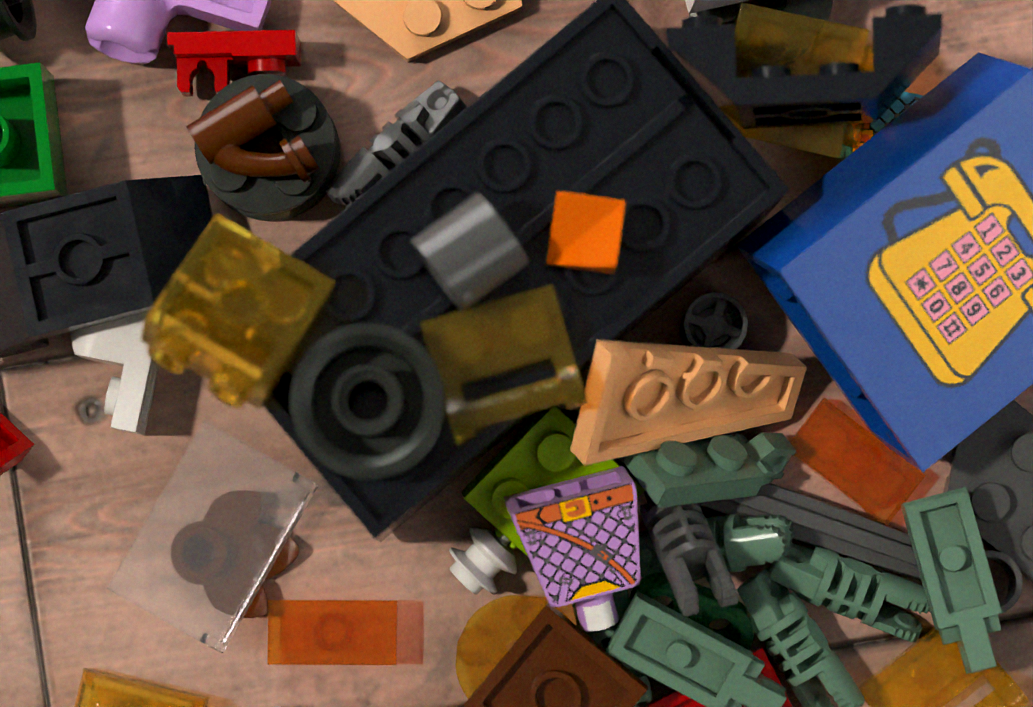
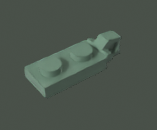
[623,432,796,508]
[901,487,1002,674]
[606,591,787,707]

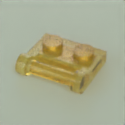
[420,285,587,441]
[858,627,1030,707]

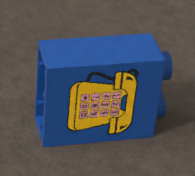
[736,52,1033,472]

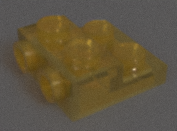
[719,2,873,158]
[141,213,335,409]

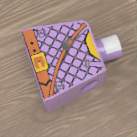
[504,466,641,631]

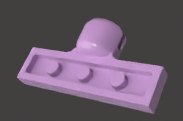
[85,0,272,64]

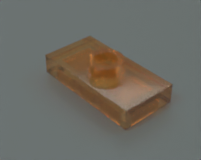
[789,398,926,526]
[267,599,398,665]

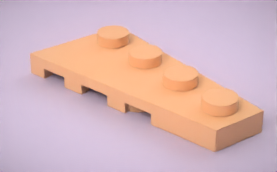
[570,340,807,465]

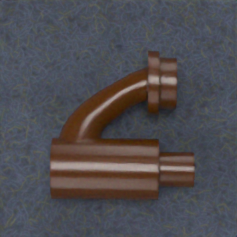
[186,80,320,184]

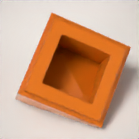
[546,191,625,274]

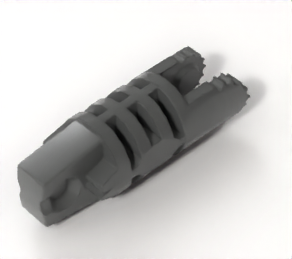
[326,81,467,209]
[639,491,740,617]

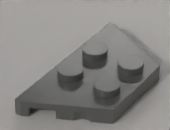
[943,400,1033,583]

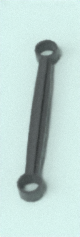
[556,403,1023,613]

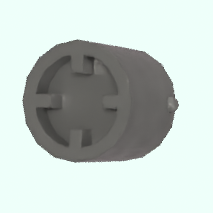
[410,191,529,313]

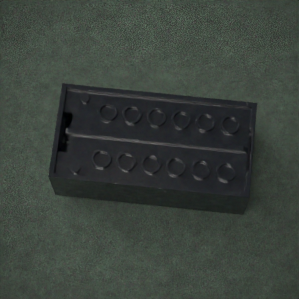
[200,0,789,543]

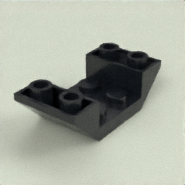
[666,4,942,129]
[0,175,233,358]

